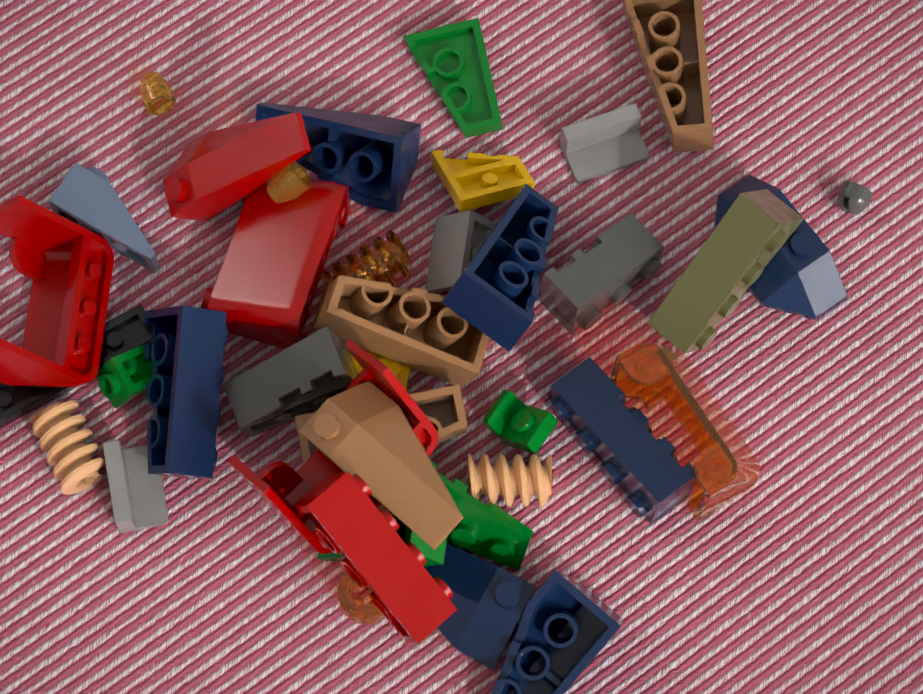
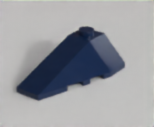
[424,543,536,671]
[491,569,623,694]

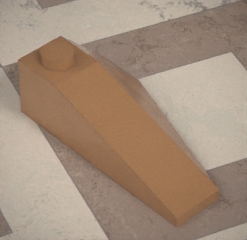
[299,381,464,550]

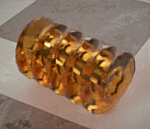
[321,229,410,287]
[337,572,385,625]

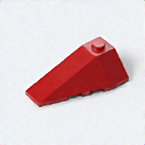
[163,112,311,221]

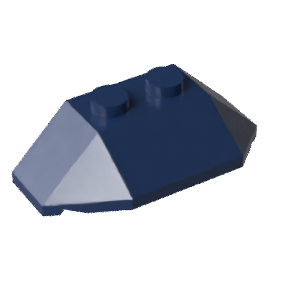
[713,174,847,320]

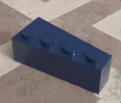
[441,184,558,351]
[143,305,228,479]

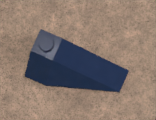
[256,102,421,213]

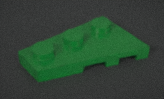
[403,18,504,138]
[430,460,533,570]

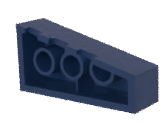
[548,357,699,524]

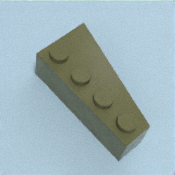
[648,189,804,354]

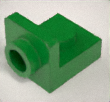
[96,344,153,408]
[483,390,558,454]

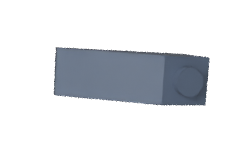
[49,163,159,273]

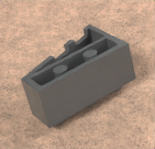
[539,213,664,335]
[224,326,358,437]

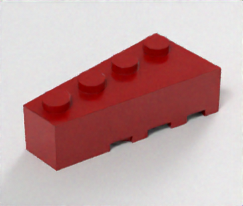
[289,471,458,644]

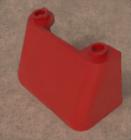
[201,176,350,349]

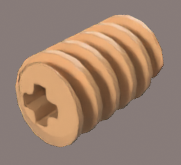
[29,400,106,495]
[467,454,552,507]

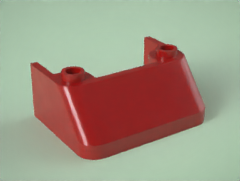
[0,195,114,387]
[228,339,438,554]

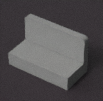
[559,103,649,184]
[425,210,496,294]
[102,440,169,533]

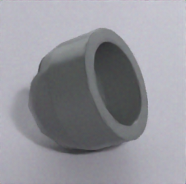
[837,181,873,214]

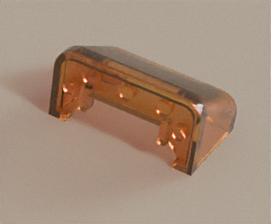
[610,343,760,522]

